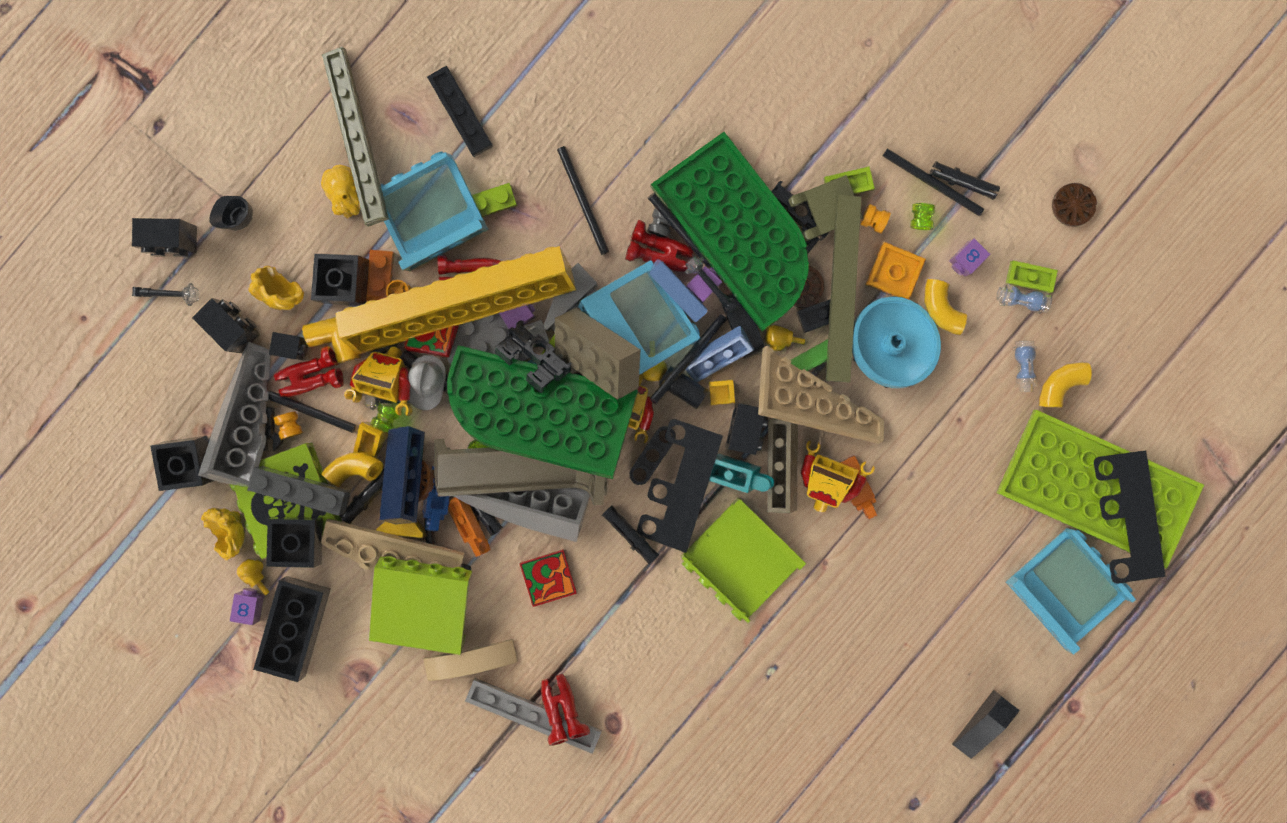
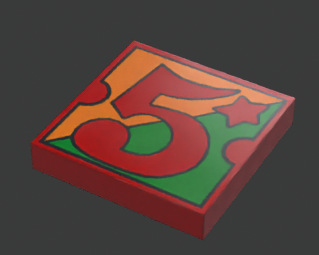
[404,325,459,358]
[519,549,577,607]

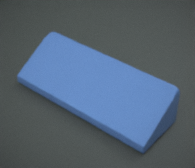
[649,259,708,322]
[686,326,754,383]

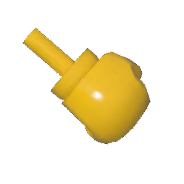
[765,325,805,351]
[643,341,667,381]
[237,559,270,595]

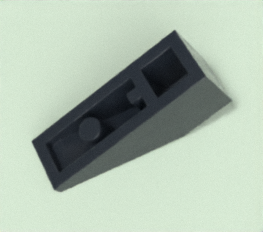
[952,690,1020,759]

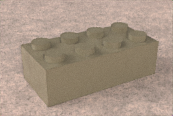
[554,308,641,399]

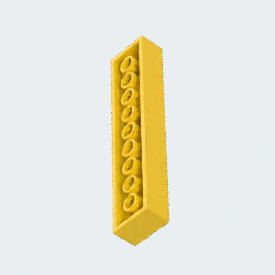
[335,246,576,355]

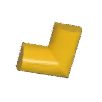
[302,317,361,364]

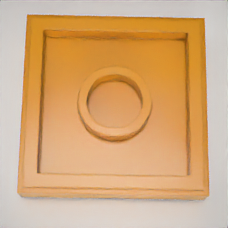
[865,242,926,300]

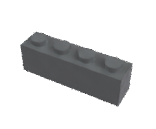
[247,466,352,516]

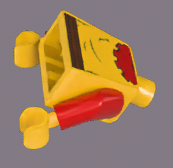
[344,347,413,416]
[628,374,654,443]
[801,440,875,512]

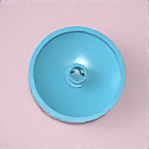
[852,297,941,389]

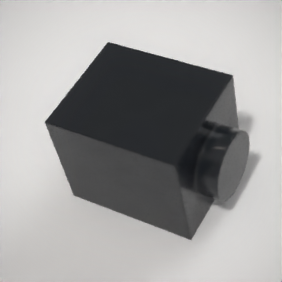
[269,332,308,361]

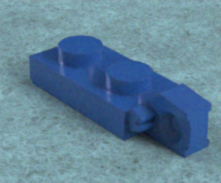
[422,466,450,531]

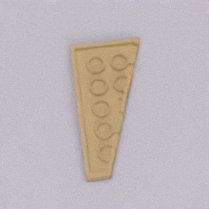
[758,346,884,444]
[321,519,465,572]

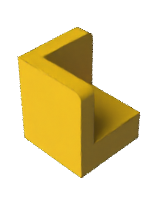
[709,380,735,405]

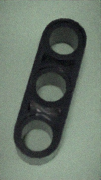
[722,293,765,359]
[630,426,676,485]

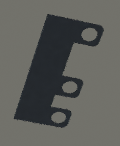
[637,419,723,553]
[1094,450,1166,584]

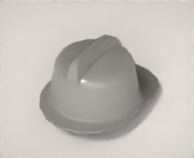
[408,355,446,410]

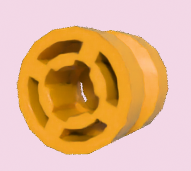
[860,203,891,234]
[386,280,411,297]
[274,411,303,440]

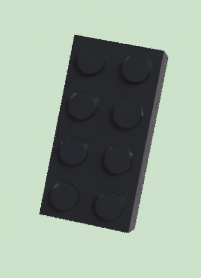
[253,576,331,682]

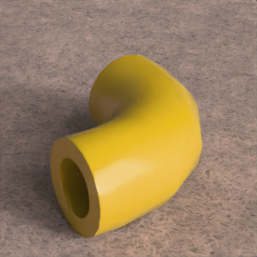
[924,279,967,335]
[1039,362,1092,407]
[321,452,383,487]

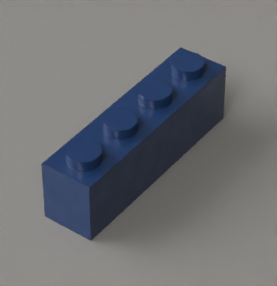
[379,426,425,525]

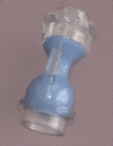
[996,283,1052,314]
[1013,341,1039,392]

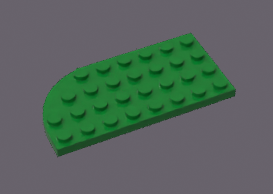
[650,132,809,332]
[447,345,638,479]

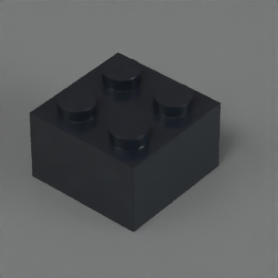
[132,218,197,257]
[311,254,369,305]
[192,298,260,354]
[725,403,769,455]
[150,436,214,491]
[266,516,323,568]

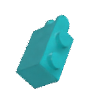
[709,454,775,493]

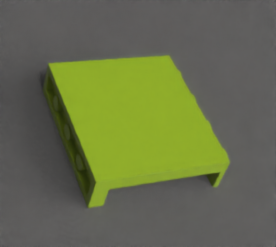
[369,556,472,655]

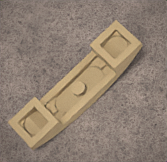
[423,639,518,681]

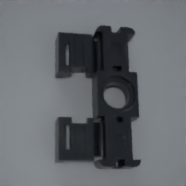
[771,181,829,254]
[495,320,571,394]

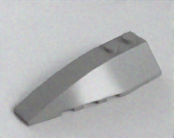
[198,342,270,487]
[454,488,590,542]

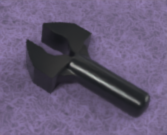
[264,407,283,451]

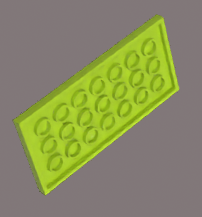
[996,410,1204,569]

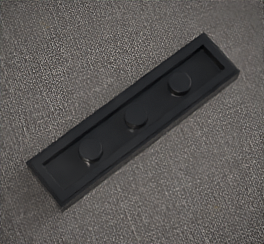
[427,65,493,157]

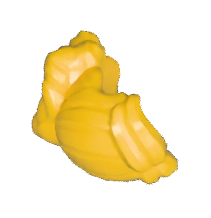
[321,164,361,219]
[248,265,304,310]
[201,507,245,560]

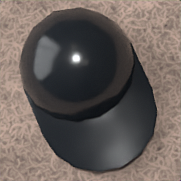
[209,196,253,231]

